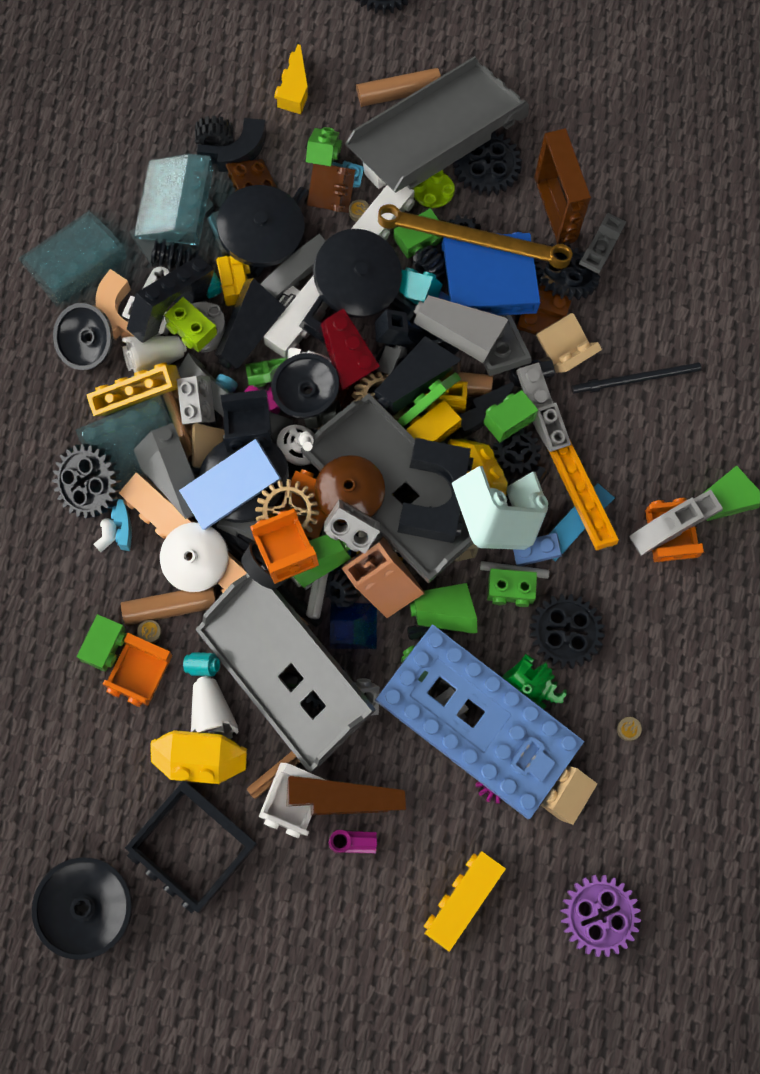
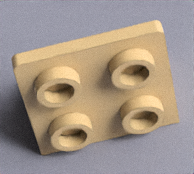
[536,313,602,373]
[192,423,225,469]

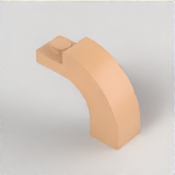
[96,269,134,340]

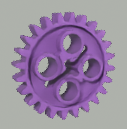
[560,875,641,957]

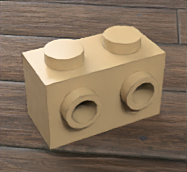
[541,766,597,825]

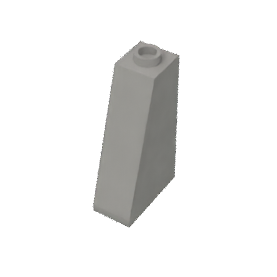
[413,295,508,363]

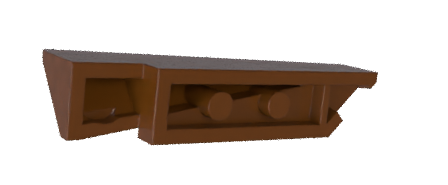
[286,776,406,815]

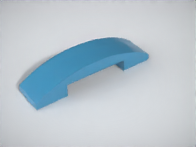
[549,484,615,562]

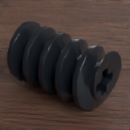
[151,237,199,270]

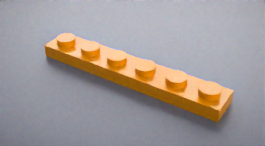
[548,441,619,550]

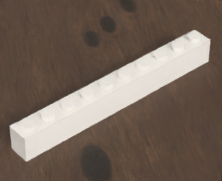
[264,185,415,358]

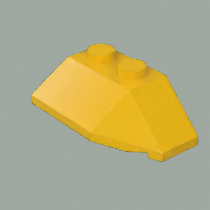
[448,439,508,496]
[151,730,247,784]

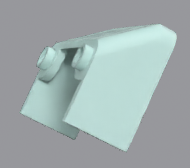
[452,466,548,550]

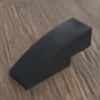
[458,382,514,438]

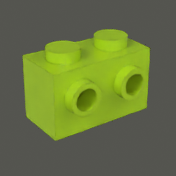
[164,297,217,353]

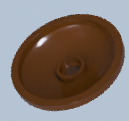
[315,455,385,524]

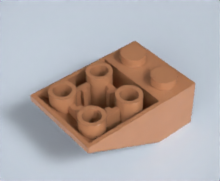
[341,537,425,618]

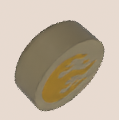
[349,199,369,222]
[137,620,162,644]
[617,717,642,741]

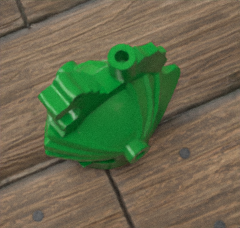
[502,654,567,710]

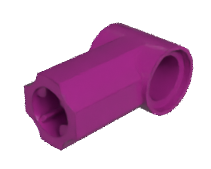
[328,830,377,854]

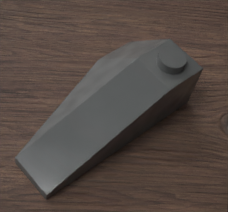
[133,423,195,519]

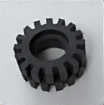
[195,116,234,146]

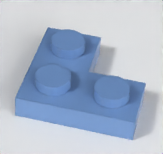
[513,533,562,566]

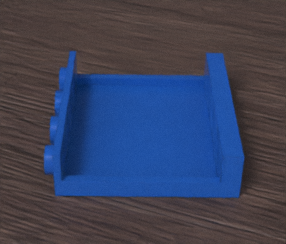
[441,232,540,316]

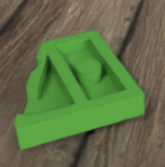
[245,357,287,387]

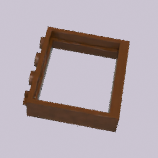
[534,128,591,244]

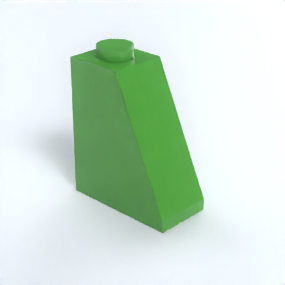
[702,466,760,521]
[293,535,352,588]
[409,583,478,633]

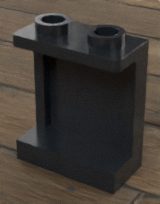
[221,389,273,452]

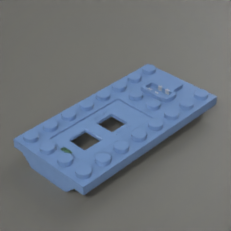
[374,624,584,819]

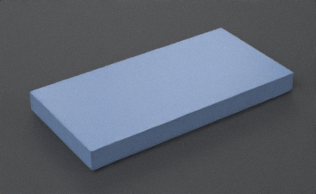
[179,439,281,530]

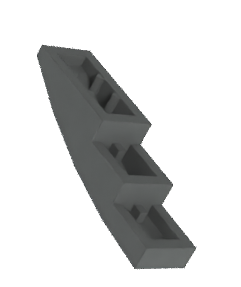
[261,234,326,299]

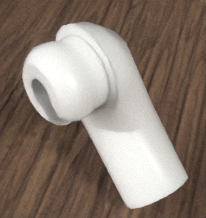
[93,518,117,552]

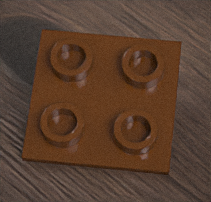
[226,159,277,191]
[307,164,356,213]

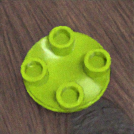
[412,170,455,208]

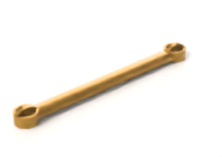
[378,204,572,269]

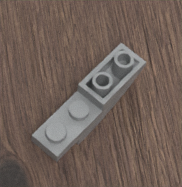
[516,362,571,452]
[629,490,723,556]

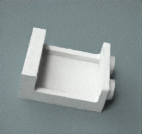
[259,763,325,838]

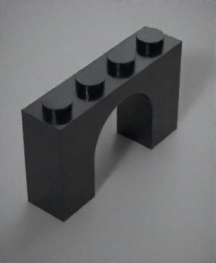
[127,256,215,343]
[397,438,474,543]

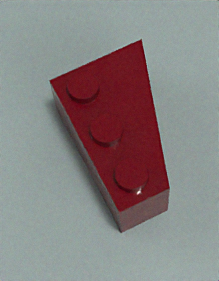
[321,308,380,393]

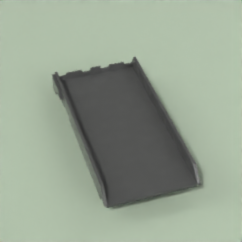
[345,56,529,193]

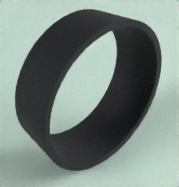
[242,541,289,589]

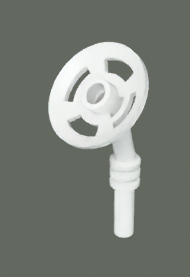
[276,425,315,466]

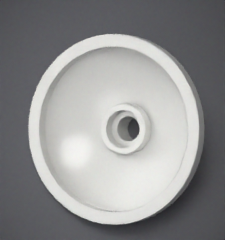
[160,522,229,592]

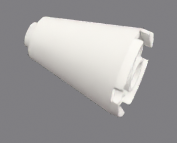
[122,336,187,377]
[191,676,238,739]

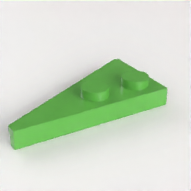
[397,372,461,428]

